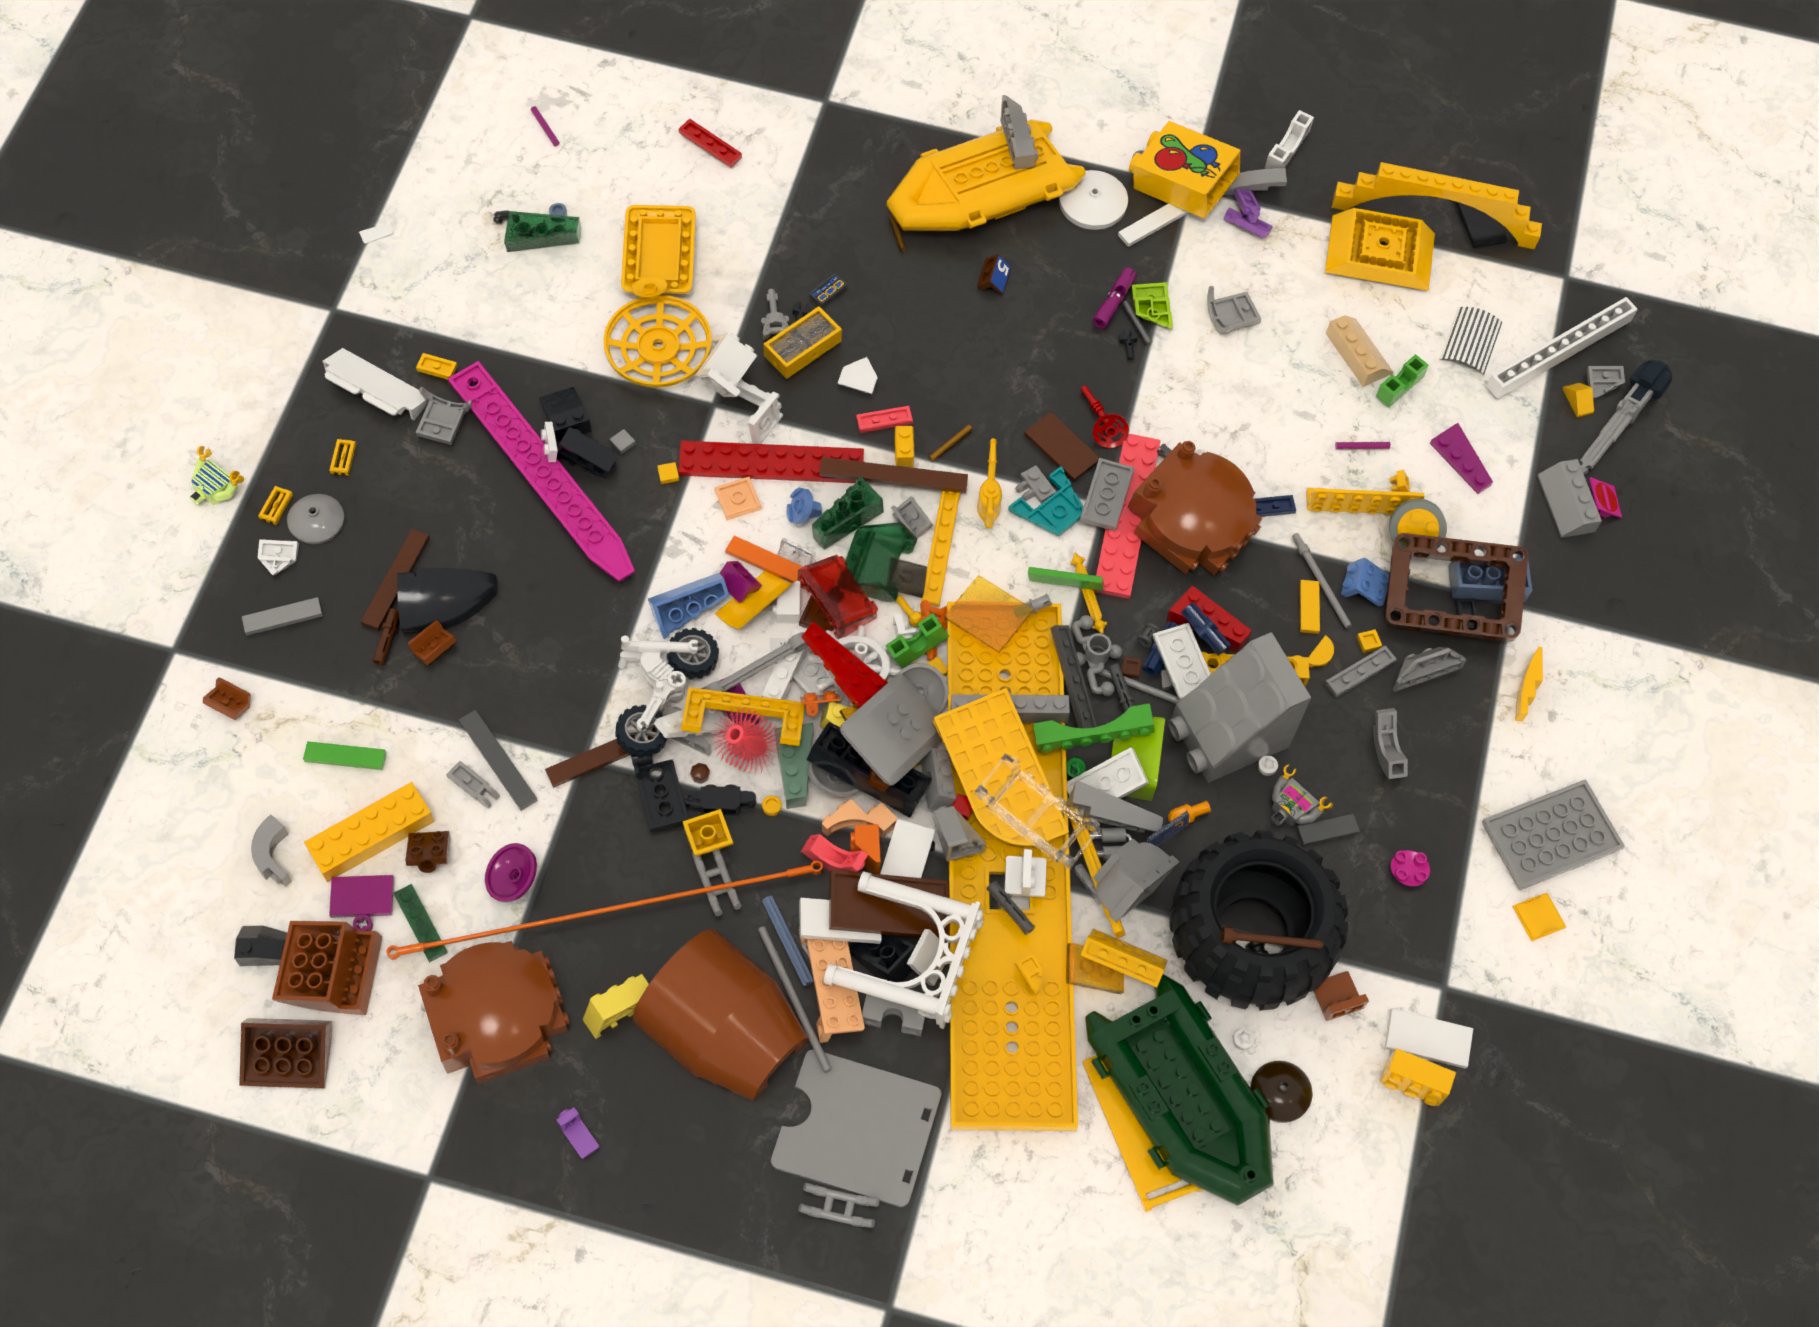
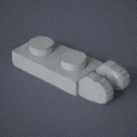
[446,761,500,809]

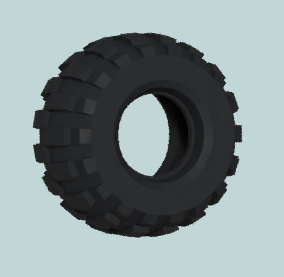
[1169,830,1348,1011]

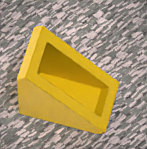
[1562,383,1594,418]

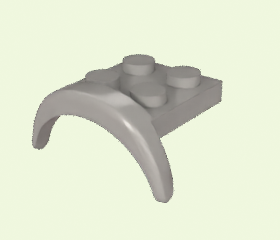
[1207,286,1261,333]
[416,387,472,445]

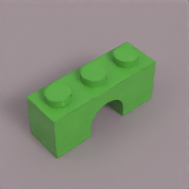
[1376,354,1429,407]
[886,613,950,669]

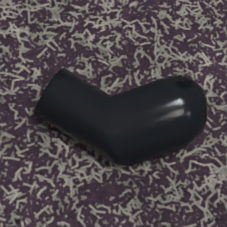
[493,210,520,224]

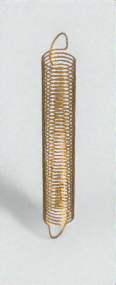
[889,213,906,254]

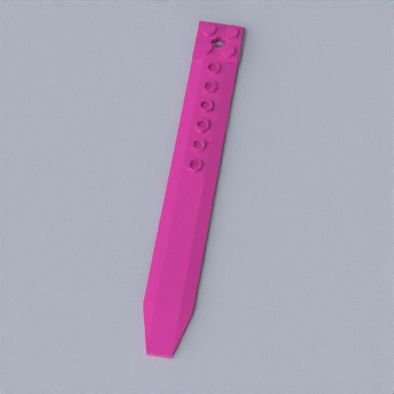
[448,361,635,582]

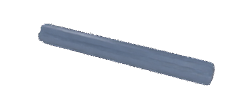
[762,896,814,986]

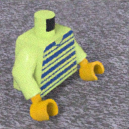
[190,446,244,505]

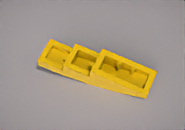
[1515,647,1543,722]

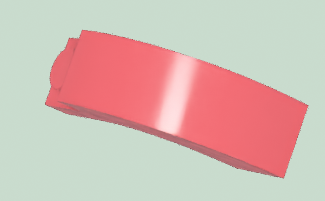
[801,834,868,872]

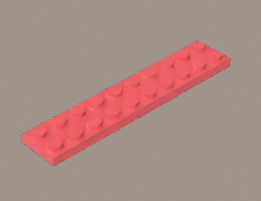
[1094,434,1161,599]

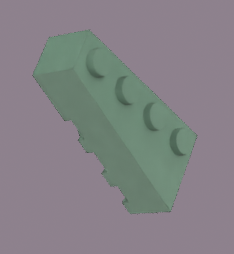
[775,723,813,809]

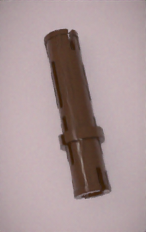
[372,609,399,665]

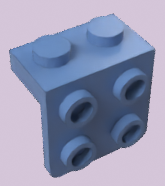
[1341,557,1389,607]

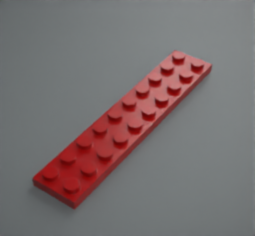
[678,440,864,484]

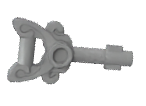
[761,289,789,340]

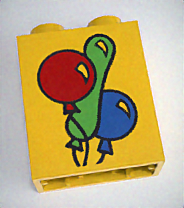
[1129,121,1241,219]

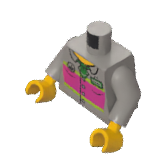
[1271,764,1333,826]

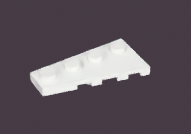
[654,708,733,738]

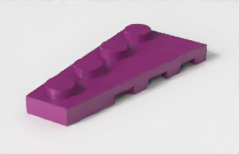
[1430,423,1493,494]

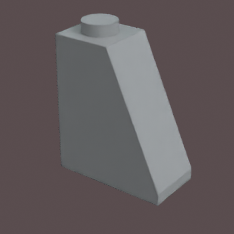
[933,806,986,862]

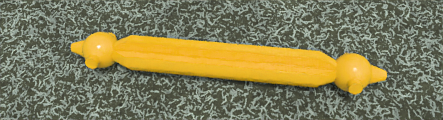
[1070,552,1107,634]

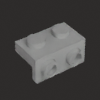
[891,496,934,539]

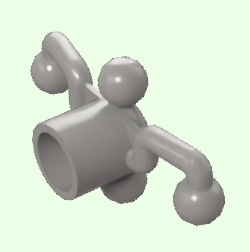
[1072,615,1123,696]

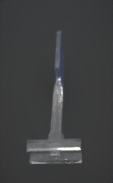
[1075,811,1189,905]

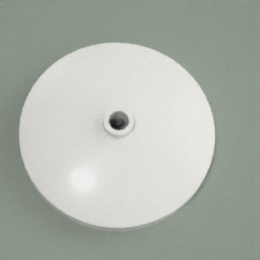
[1059,170,1128,230]

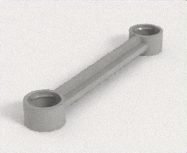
[704,632,808,692]

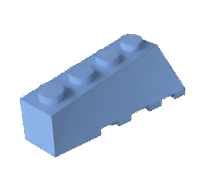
[648,573,729,639]

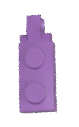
[1233,189,1261,223]
[1224,207,1273,238]

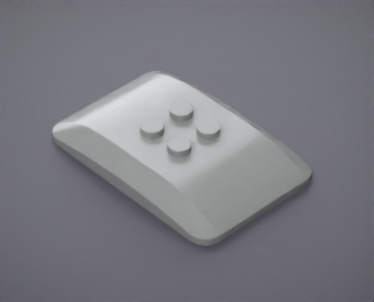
[840,674,942,785]

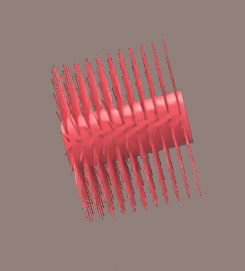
[711,707,781,773]

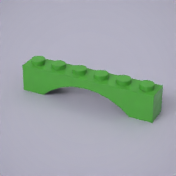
[1033,703,1154,753]

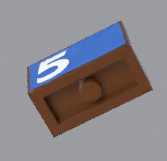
[977,254,1012,295]

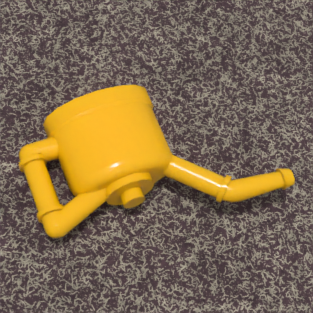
[977,438,1002,529]

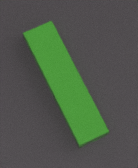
[1028,567,1104,591]
[303,741,386,770]

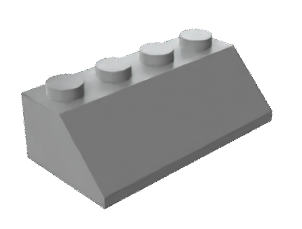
[1537,459,1602,538]

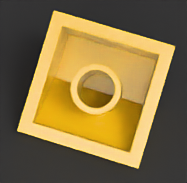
[683,809,733,857]

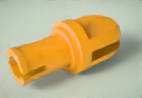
[1168,800,1211,827]

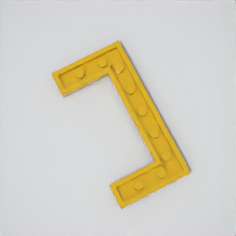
[681,687,805,746]

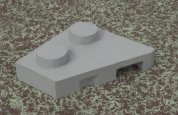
[1586,366,1625,400]

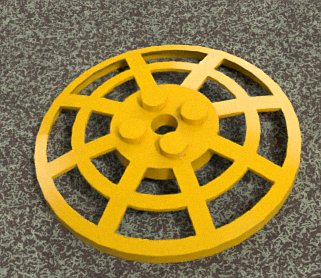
[603,295,712,388]

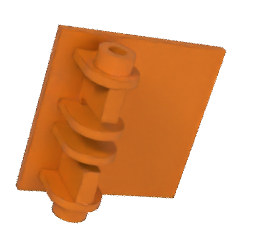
[800,691,841,716]

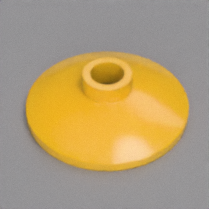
[632,277,668,298]

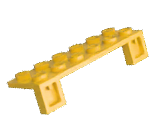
[1306,488,1425,515]

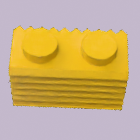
[895,426,915,468]

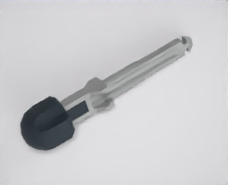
[1579,360,1672,474]

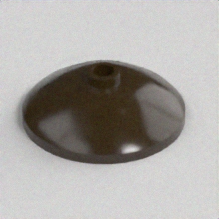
[1250,1061,1313,1123]

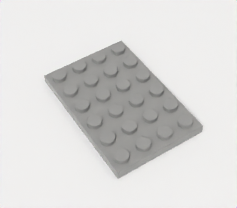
[1482,779,1625,890]

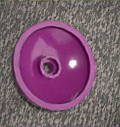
[485,843,537,903]

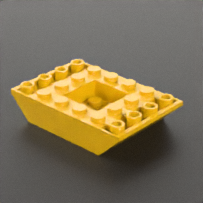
[1325,208,1435,291]

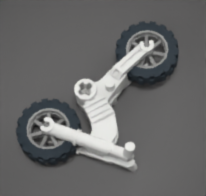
[615,628,719,758]

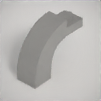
[1373,708,1408,779]
[251,814,292,887]

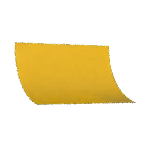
[715,571,796,629]

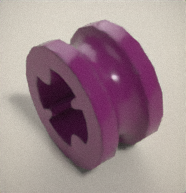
[353,914,373,931]

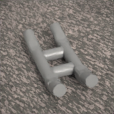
[692,849,742,916]
[798,1183,879,1228]

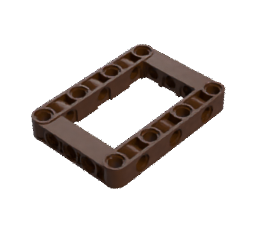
[1384,533,1528,642]

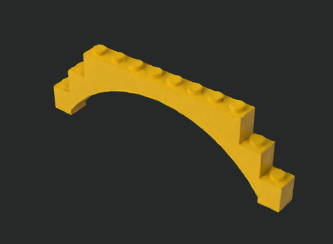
[1331,162,1542,249]

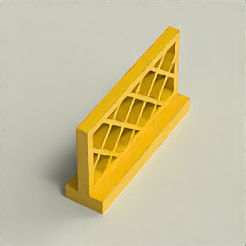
[1081,929,1168,987]

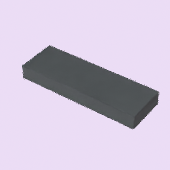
[1297,814,1360,846]

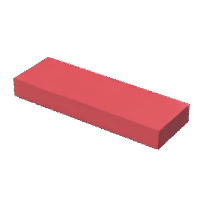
[856,406,913,433]

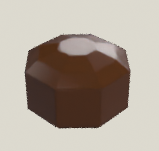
[690,763,710,784]

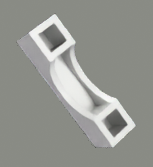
[1265,110,1314,169]
[761,627,810,700]

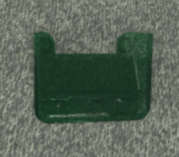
[837,522,917,602]

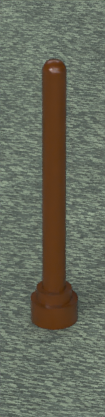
[1221,926,1323,949]

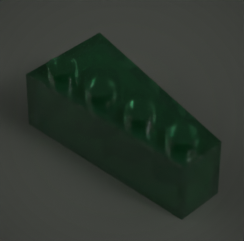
[504,211,582,252]
[812,476,884,550]

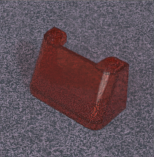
[798,554,878,639]

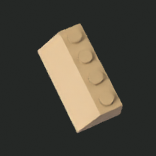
[1326,315,1393,387]

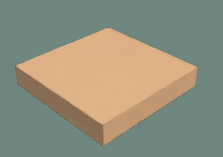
[714,477,762,520]

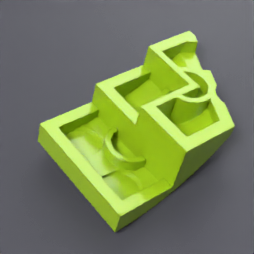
[1131,282,1173,329]

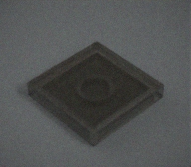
[886,557,927,598]

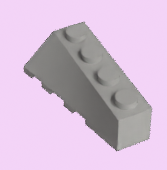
[1000,95,1038,169]

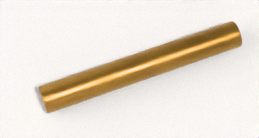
[928,424,973,462]

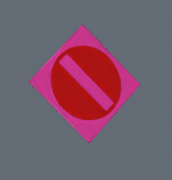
[1589,477,1622,518]

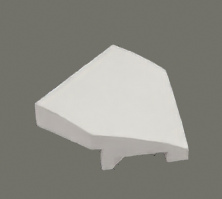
[838,357,878,395]
[257,540,299,576]

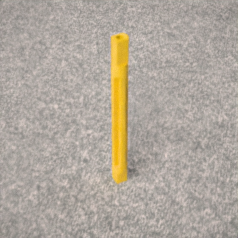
[1068,807,1126,938]

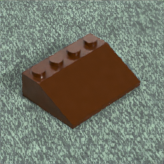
[239,1018,332,1088]

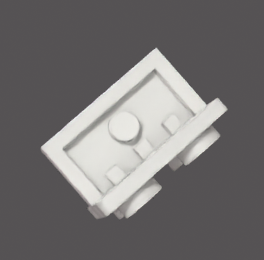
[1005,849,1046,897]

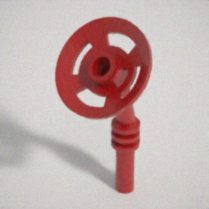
[1080,385,1129,448]

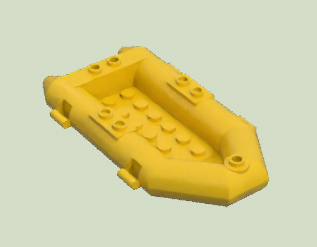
[886,119,1086,231]

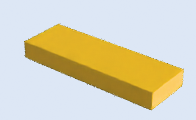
[1299,580,1320,634]

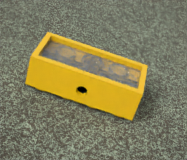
[763,306,842,379]

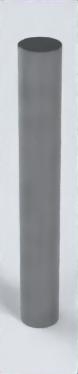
[1122,300,1152,345]

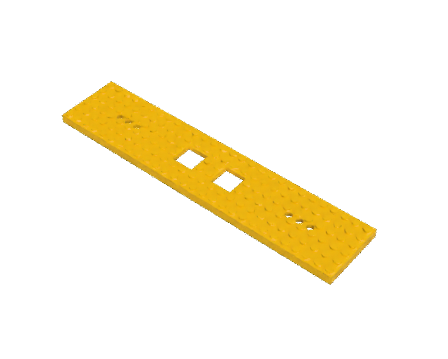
[947,602,1078,1131]

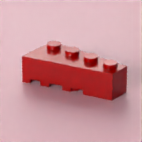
[1166,585,1252,653]

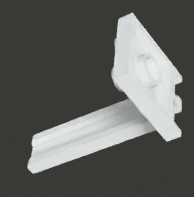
[737,379,783,444]

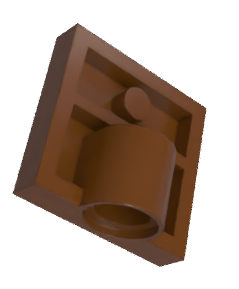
[405,831,450,873]

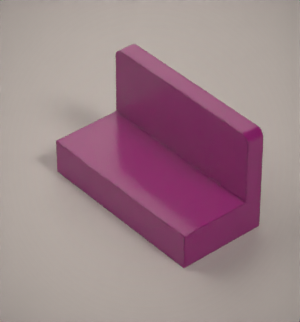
[719,561,762,603]

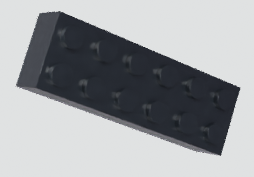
[806,722,932,818]

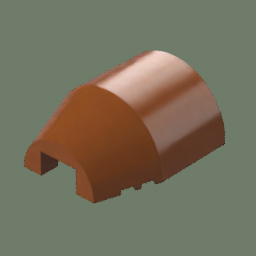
[633,928,809,1101]

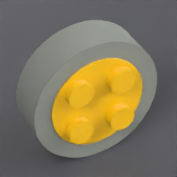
[1389,498,1447,549]

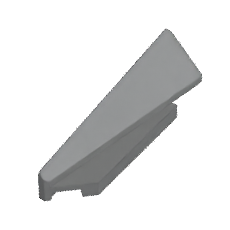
[1066,781,1163,833]

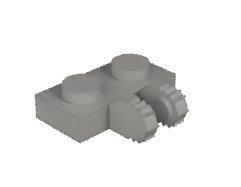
[1015,466,1056,504]

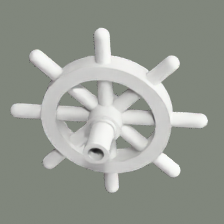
[807,625,901,708]

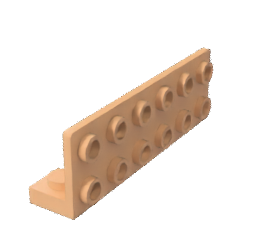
[798,927,865,1043]

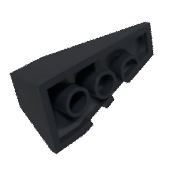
[234,925,287,966]

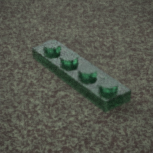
[393,884,448,963]

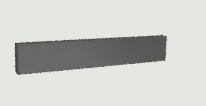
[1050,625,1097,729]
[459,710,538,811]

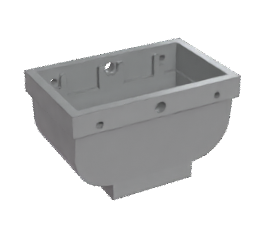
[1093,839,1179,922]

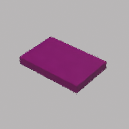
[329,875,394,918]

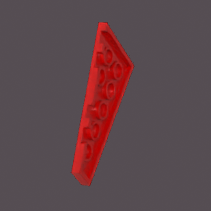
[801,622,888,708]

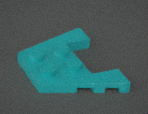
[1008,466,1084,537]

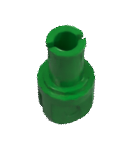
[1066,756,1086,777]

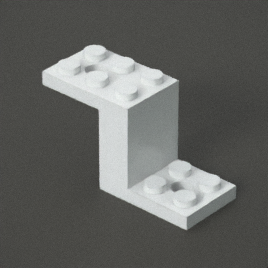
[695,333,757,397]

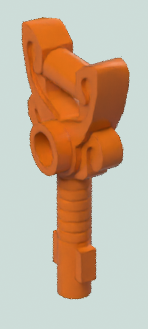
[919,600,947,661]

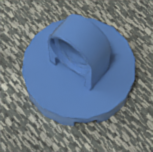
[786,487,822,525]

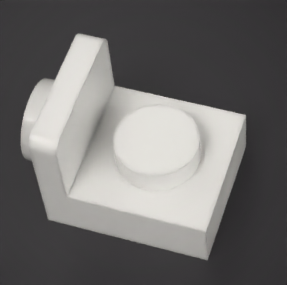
[893,613,917,639]

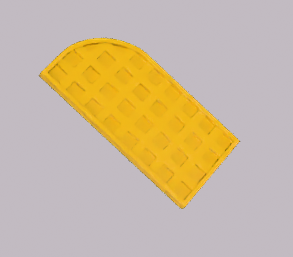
[934,688,1069,847]

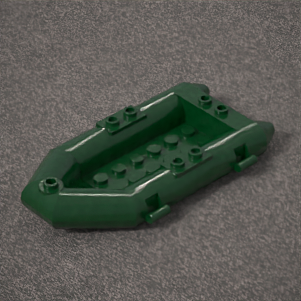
[1085,974,1274,1206]

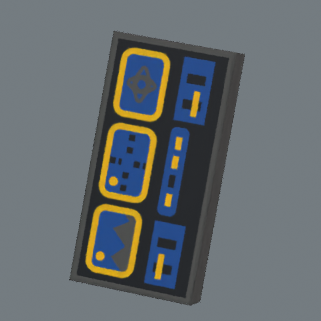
[809,274,847,307]

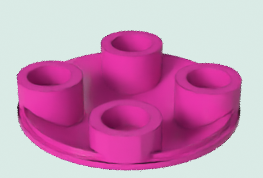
[1391,850,1430,887]

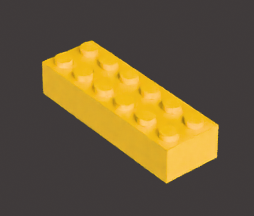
[304,782,435,882]

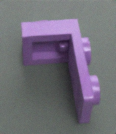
[556,1107,599,1159]

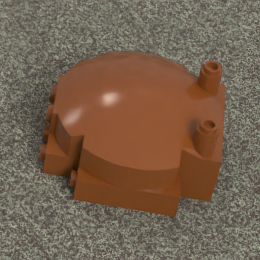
[1128,441,1263,576]
[418,940,570,1084]

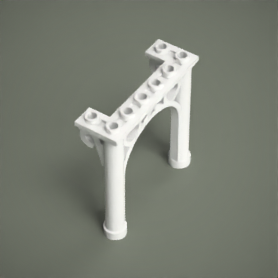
[824,871,984,1029]

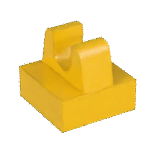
[1390,469,1410,492]

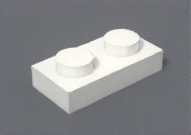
[541,422,558,462]

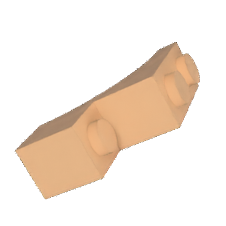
[822,799,898,838]

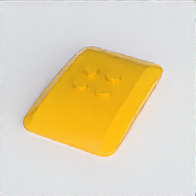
[621,205,696,294]

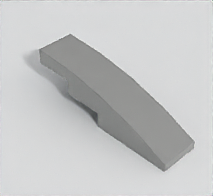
[1224,168,1287,195]

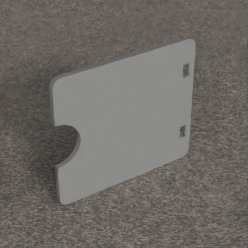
[771,1050,941,1207]

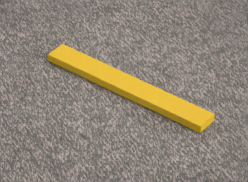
[921,491,960,607]

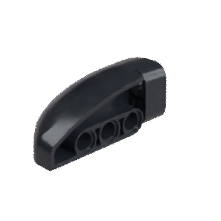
[397,568,498,633]

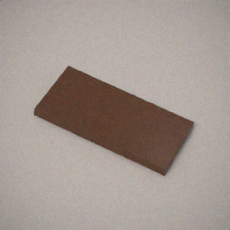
[829,869,950,938]

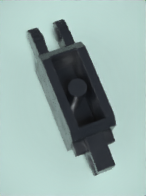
[685,784,757,816]

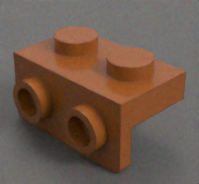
[408,620,456,665]
[203,677,251,720]

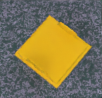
[1512,892,1566,942]

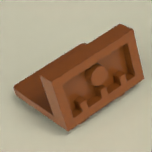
[1313,971,1369,1021]

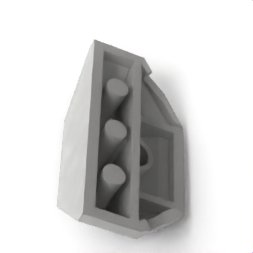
[1393,647,1466,692]

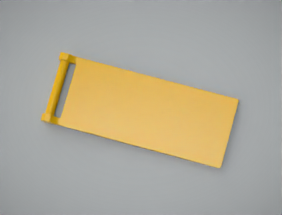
[1082,1055,1204,1212]

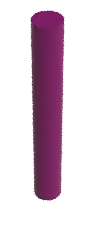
[530,106,560,146]
[1335,442,1391,449]

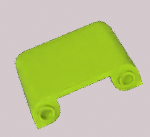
[1111,717,1165,801]

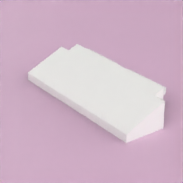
[323,348,429,420]

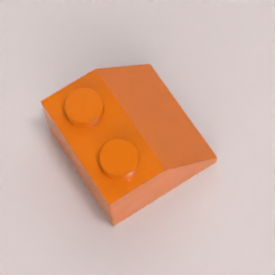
[850,824,881,874]

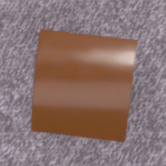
[272,921,382,1015]

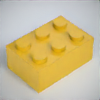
[1380,1048,1456,1106]

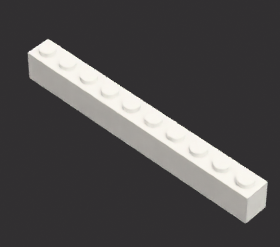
[1486,297,1638,399]

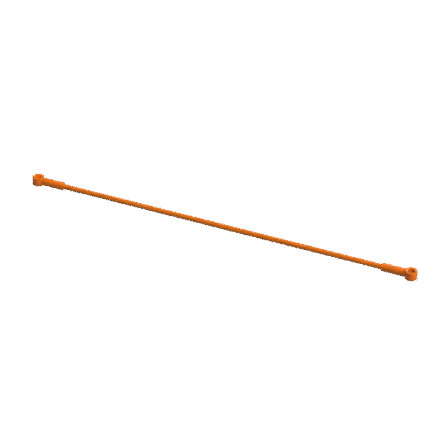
[386,861,823,960]

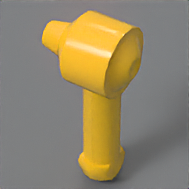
[895,595,922,628]

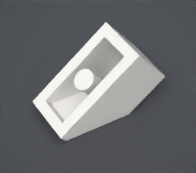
[773,581,800,623]

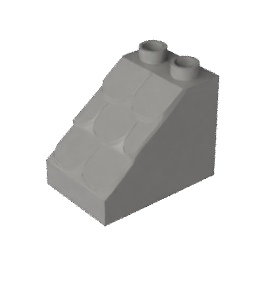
[1168,632,1311,783]

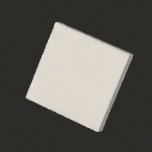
[907,929,949,986]

